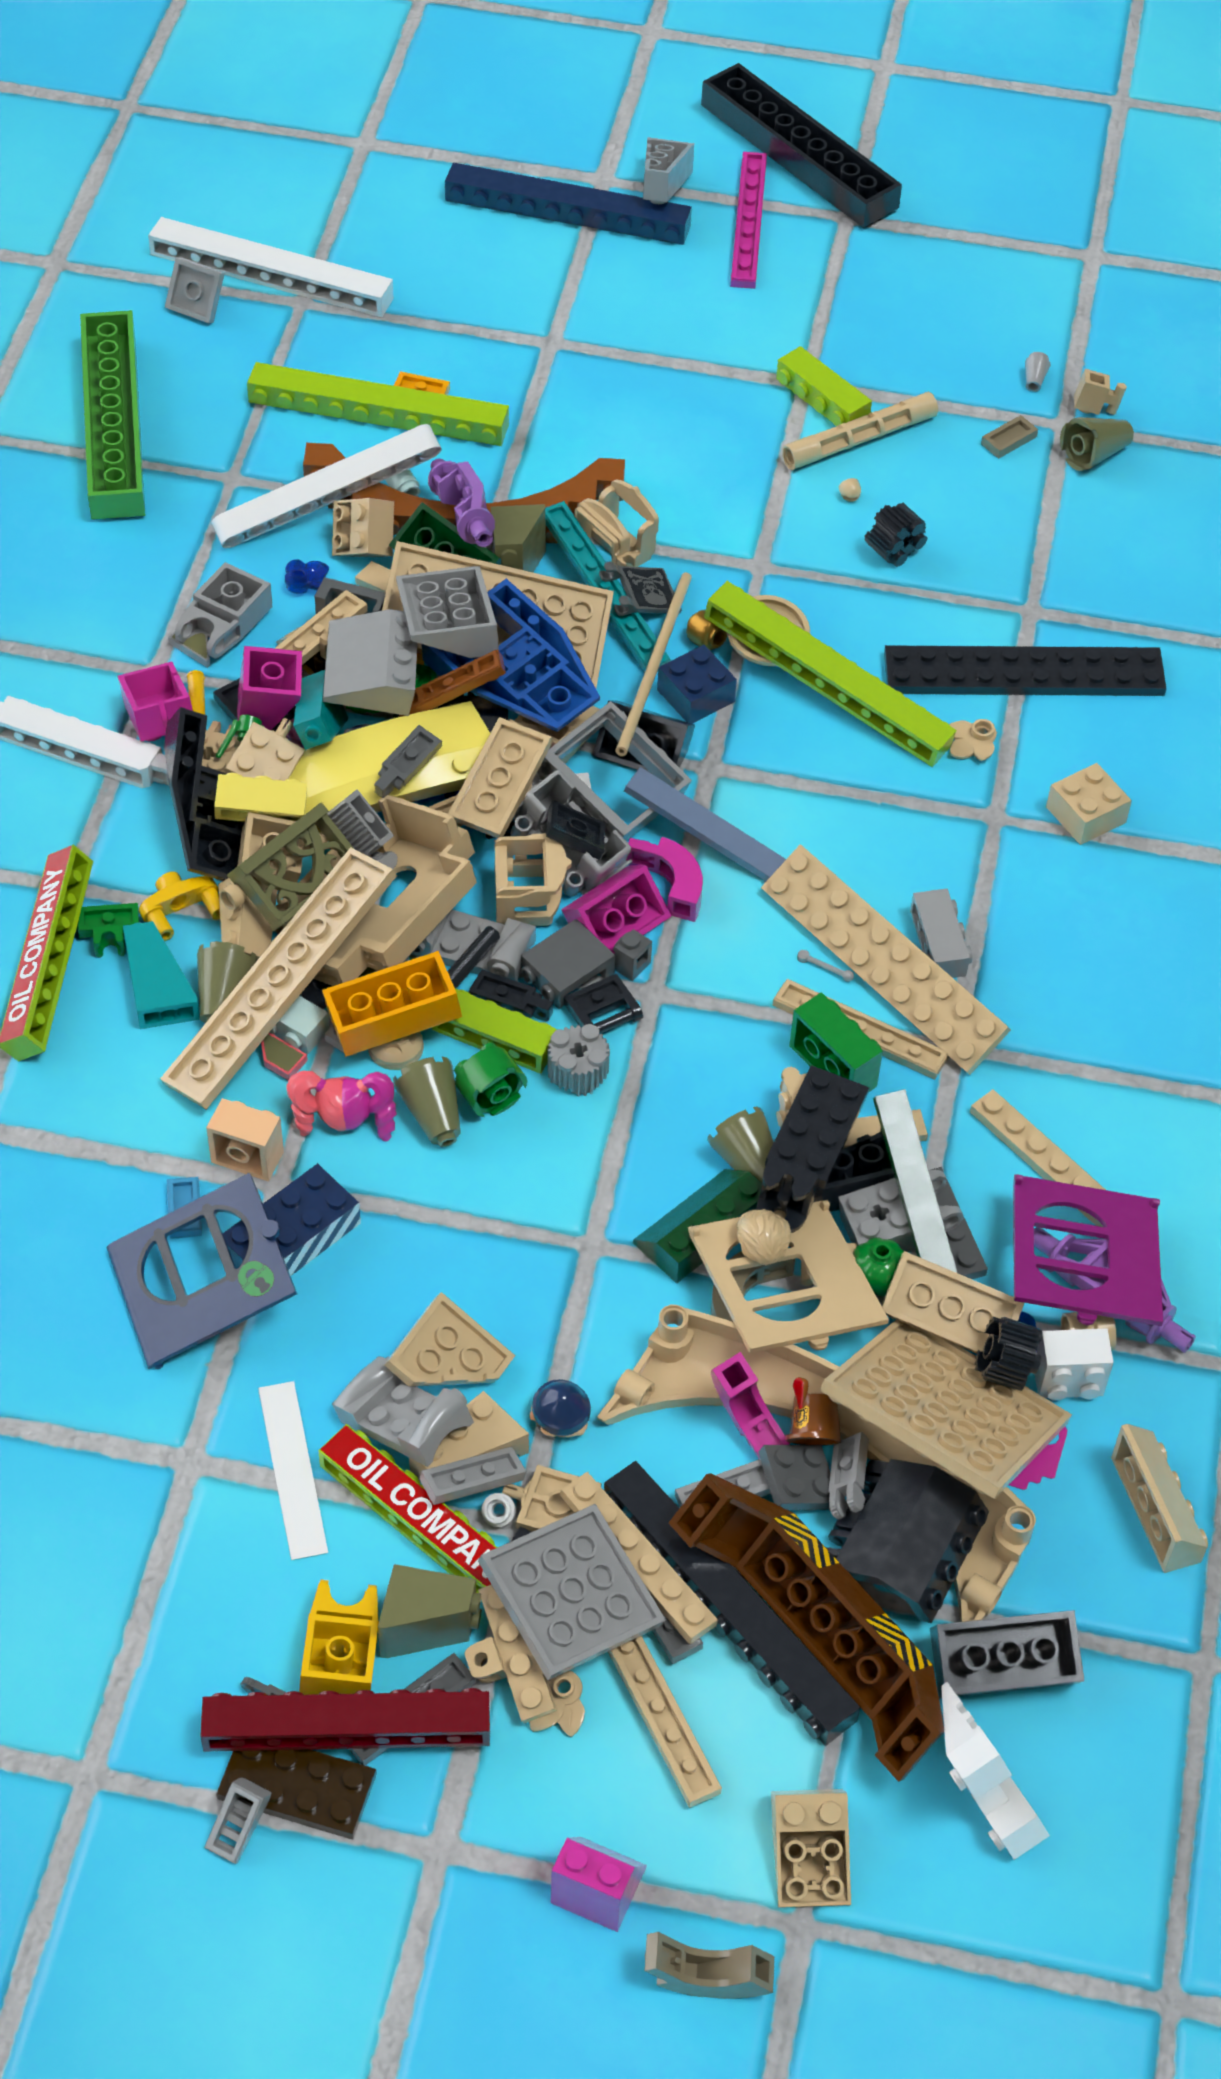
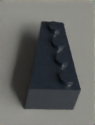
[813,1128,895,1212]

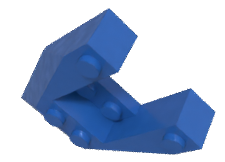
[421,578,600,732]

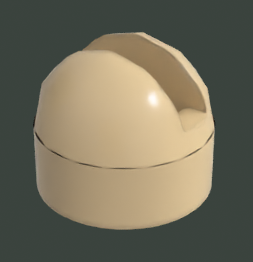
[838,478,861,502]

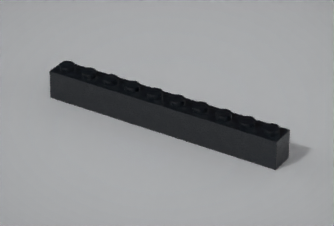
[604,1460,860,1746]

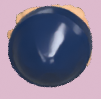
[529,1379,591,1438]

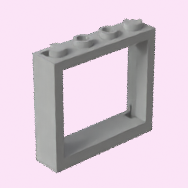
[537,701,692,841]

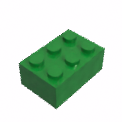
[789,992,883,1093]

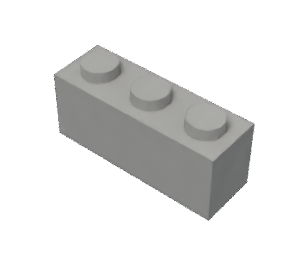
[910,888,973,978]

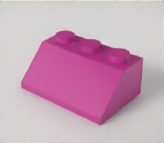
[561,865,671,953]

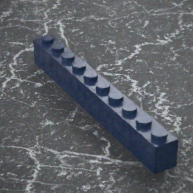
[445,162,692,245]

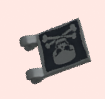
[599,562,682,616]

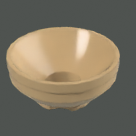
[368,1032,424,1070]

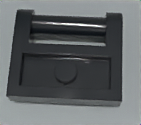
[564,973,643,1034]

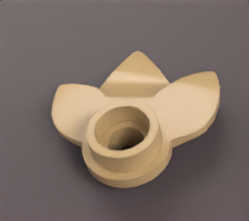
[949,719,997,761]
[529,1670,585,1737]

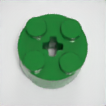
[454,1042,528,1117]

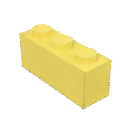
[215,773,307,822]

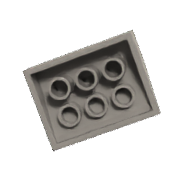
[396,566,499,658]
[323,609,417,716]

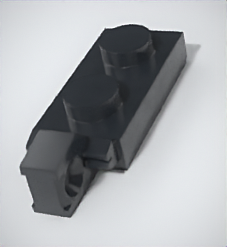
[469,970,553,1021]

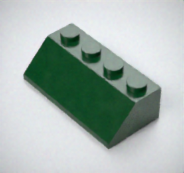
[389,502,502,565]
[633,1169,762,1283]

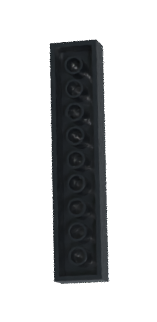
[701,63,902,228]

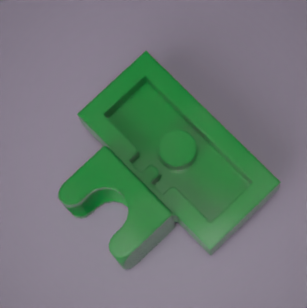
[78,903,139,958]

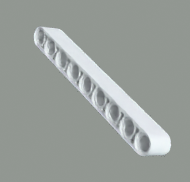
[211,424,442,548]

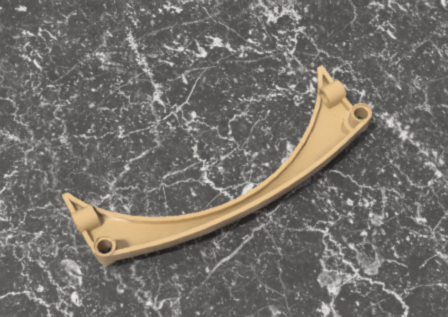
[597,1304,1036,1622]

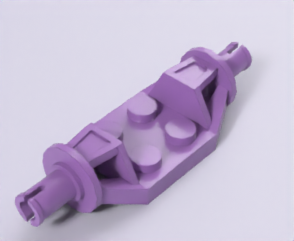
[428,458,495,547]
[1034,1227,1196,1353]

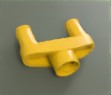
[138,871,220,941]

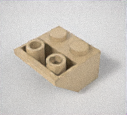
[332,498,394,557]

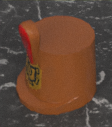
[785,1377,841,1445]

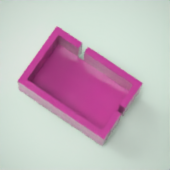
[117,661,193,742]

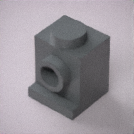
[613,929,652,981]

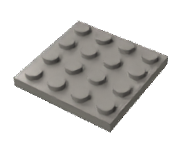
[478,1504,666,1680]

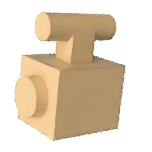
[1074,369,1127,415]

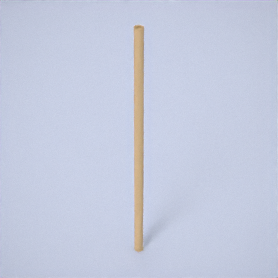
[616,572,692,756]

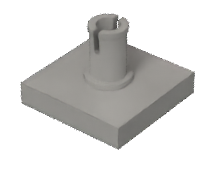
[165,257,225,323]

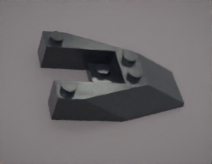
[164,707,245,881]

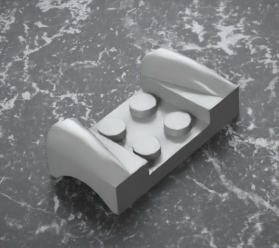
[410,910,536,981]
[332,1356,474,1467]

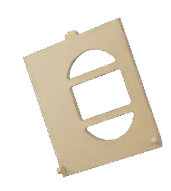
[688,1200,889,1353]

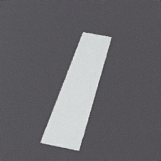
[258,1381,328,1560]

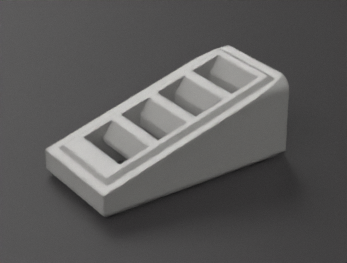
[204,1778,272,1864]

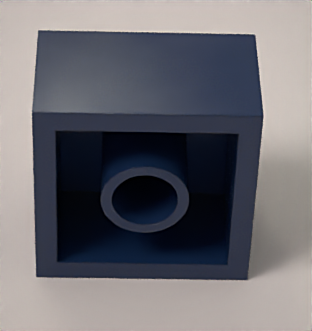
[657,645,737,724]

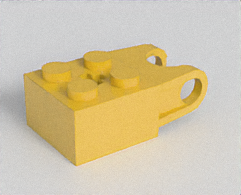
[299,1579,379,1695]

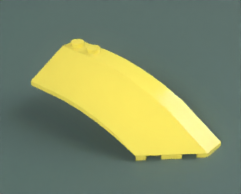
[289,701,490,833]

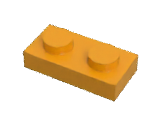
[394,371,450,395]

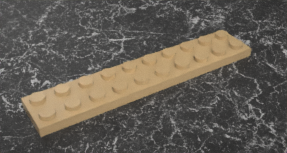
[761,844,1011,1075]
[160,847,397,1109]

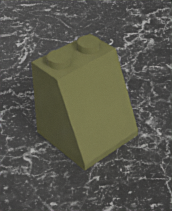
[491,504,546,572]
[378,1564,482,1658]

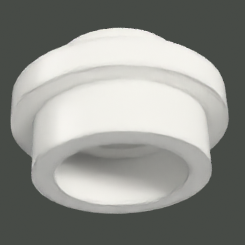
[482,1493,516,1527]

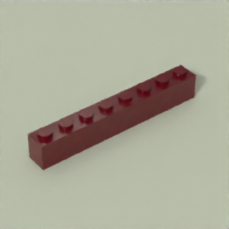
[201,1688,490,1752]

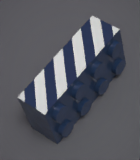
[223,1163,361,1276]

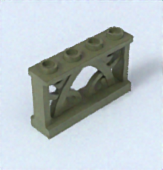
[227,802,354,931]

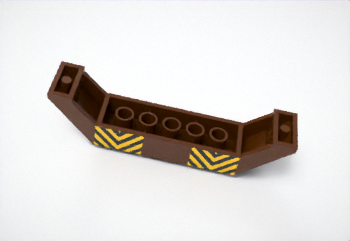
[669,1473,944,1782]

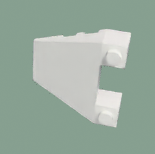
[941,1682,1050,1860]

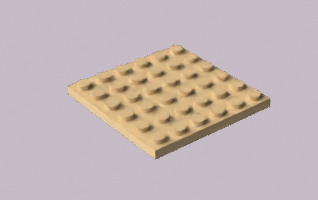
[820,1320,1072,1499]

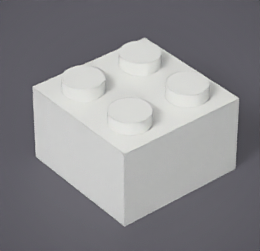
[1035,1329,1113,1400]

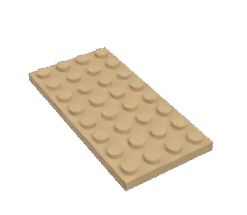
[382,541,614,688]

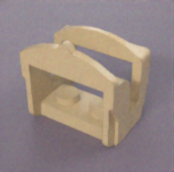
[575,479,659,567]
[495,834,572,926]

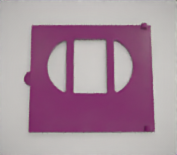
[1013,1174,1163,1326]

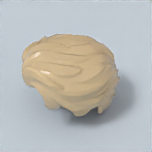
[737,1209,791,1266]

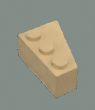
[409,1391,529,1479]

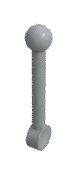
[797,950,854,982]

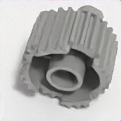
[548,1024,610,1096]

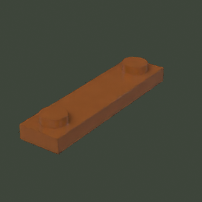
[399,649,506,717]

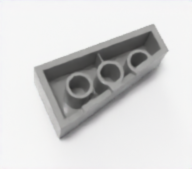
[643,137,695,204]

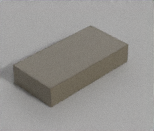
[981,415,1038,459]

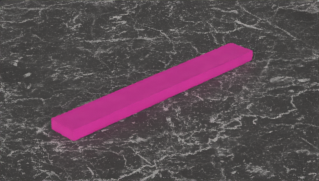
[730,152,767,289]

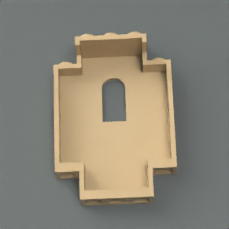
[269,795,477,986]

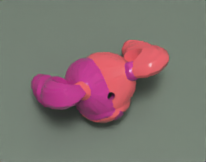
[286,1071,397,1142]

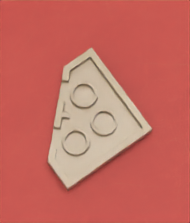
[384,1292,515,1387]

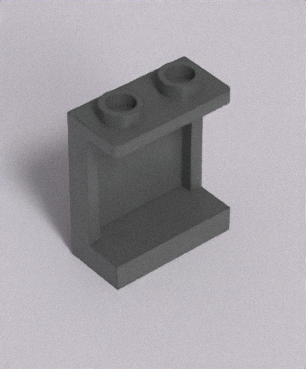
[314,577,385,614]
[520,919,615,1009]

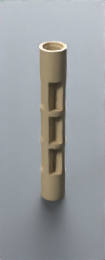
[782,391,938,470]

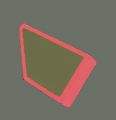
[261,1032,308,1081]

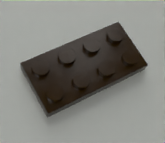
[216,1750,377,1840]

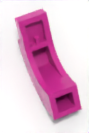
[626,837,703,922]
[711,1352,790,1459]

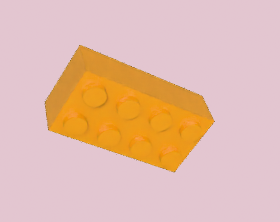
[322,951,462,1057]

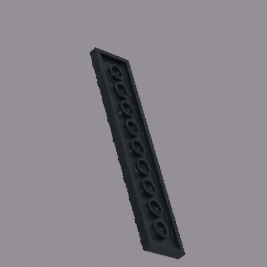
[884,645,1167,696]

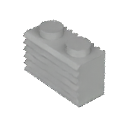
[327,789,394,856]

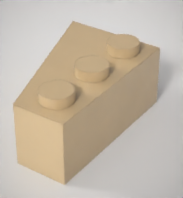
[218,874,278,959]

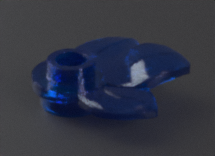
[284,559,329,594]

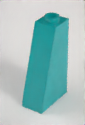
[293,670,348,750]
[123,921,200,1029]

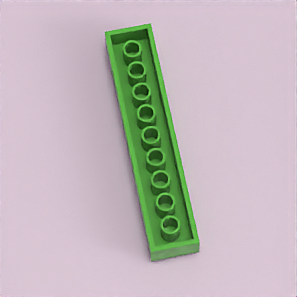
[80,310,146,519]

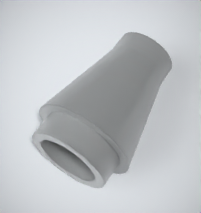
[1025,352,1051,392]

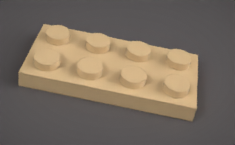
[448,717,553,838]
[881,1251,1024,1354]

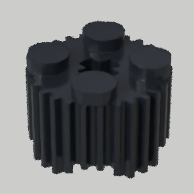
[864,502,928,567]
[975,1316,1043,1391]

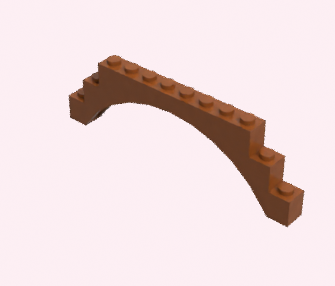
[303,442,625,543]

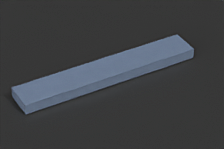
[624,767,786,881]

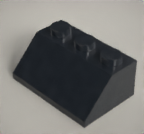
[593,700,695,774]

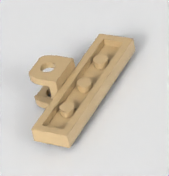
[274,590,367,665]
[465,1585,557,1723]

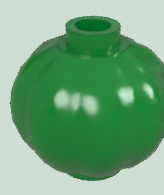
[853,1237,904,1296]

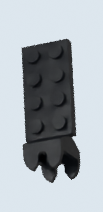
[756,1065,870,1233]

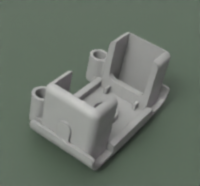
[510,770,632,897]

